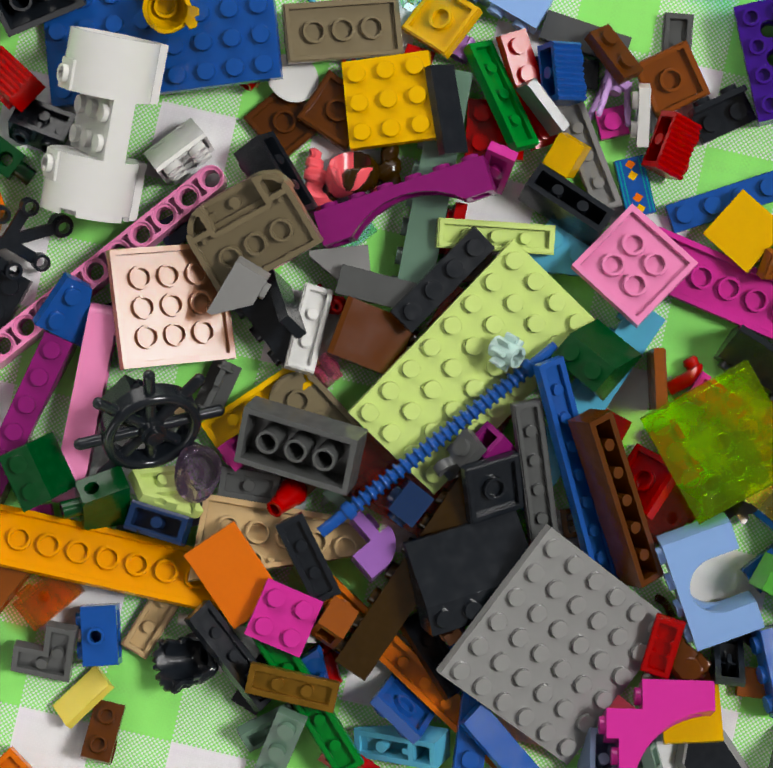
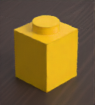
[542,132,591,178]

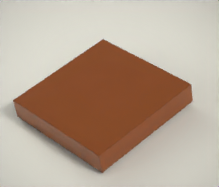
[637,40,711,119]
[646,348,668,410]

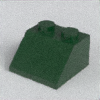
[551,319,642,401]
[0,432,76,512]

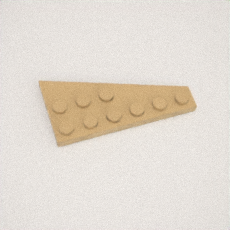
[188,493,380,582]

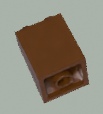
[327,296,419,375]

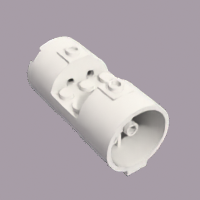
[40,26,169,223]

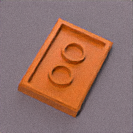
[183,520,273,629]

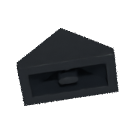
[709,637,746,687]

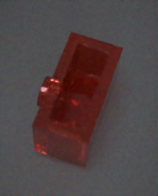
[646,485,701,547]

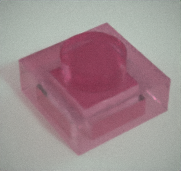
[314,352,343,389]

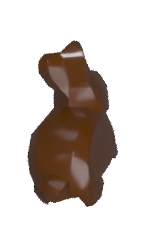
[640,636,712,681]

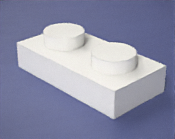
[630,83,651,147]

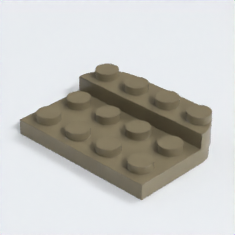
[186,169,324,292]

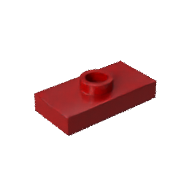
[640,613,686,680]

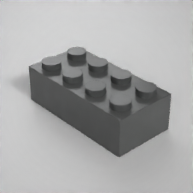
[234,396,368,496]

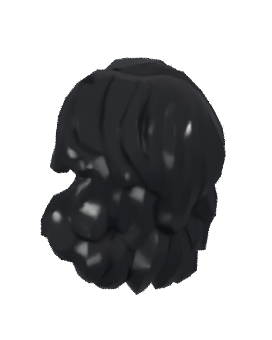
[151,633,219,694]

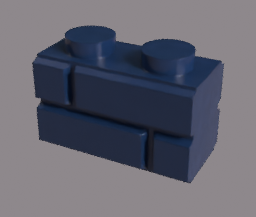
[123,499,194,547]

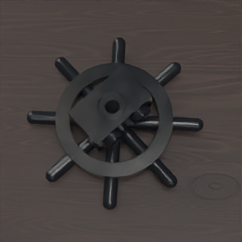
[74,370,225,474]

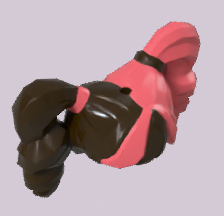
[303,145,402,211]

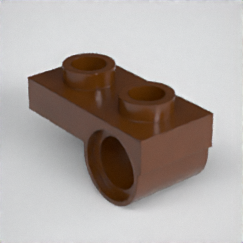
[80,700,126,765]

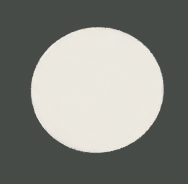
[268,54,319,102]

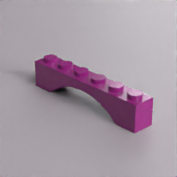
[313,154,498,248]
[0,331,78,504]

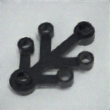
[0,197,74,280]

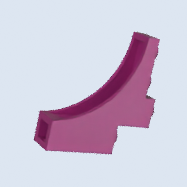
[598,679,715,768]

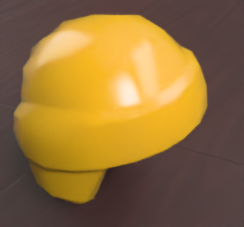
[142,0,199,34]

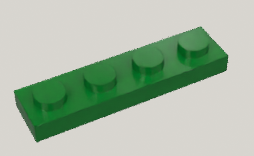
[463,40,540,152]

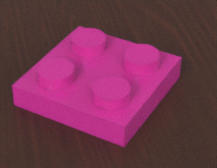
[244,578,324,658]

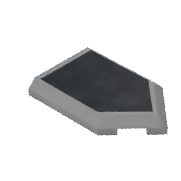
[674,729,749,768]

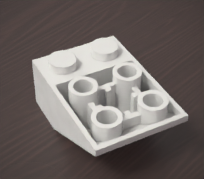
[144,117,214,185]

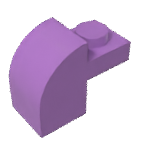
[350,510,396,583]

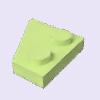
[127,465,204,518]

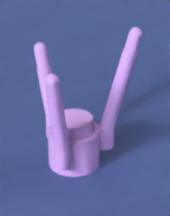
[588,69,633,127]

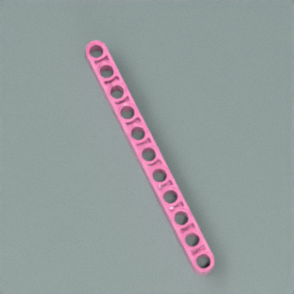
[0,165,227,370]

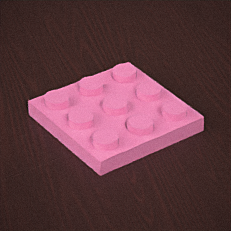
[571,203,698,328]

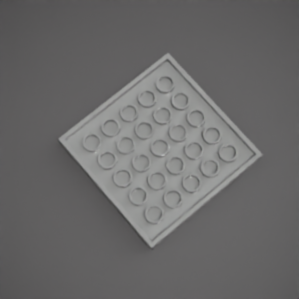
[436,524,663,765]

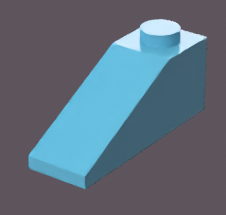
[354,725,450,768]

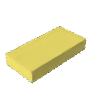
[52,666,114,729]

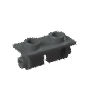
[195,359,242,409]

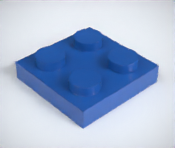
[370,673,435,745]

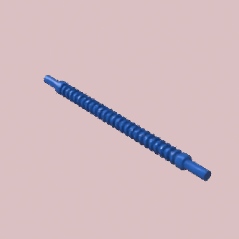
[317,341,558,537]

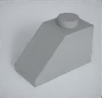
[309,245,370,281]
[207,256,271,315]

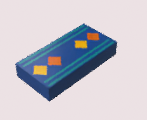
[613,155,656,215]

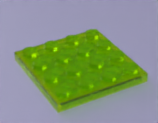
[640,359,773,524]

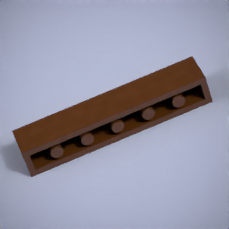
[568,409,664,588]

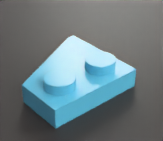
[529,220,589,277]

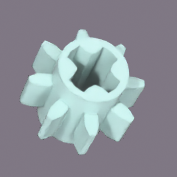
[488,332,526,372]

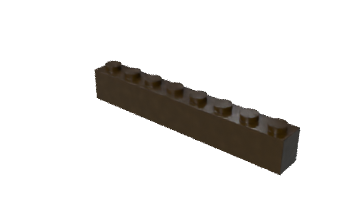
[333,470,468,681]

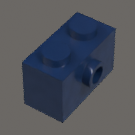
[385,478,434,528]

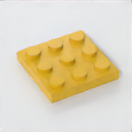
[341,50,436,151]

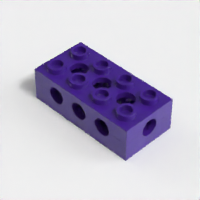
[734,0,773,127]

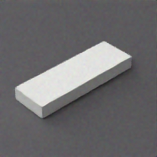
[283,282,334,376]

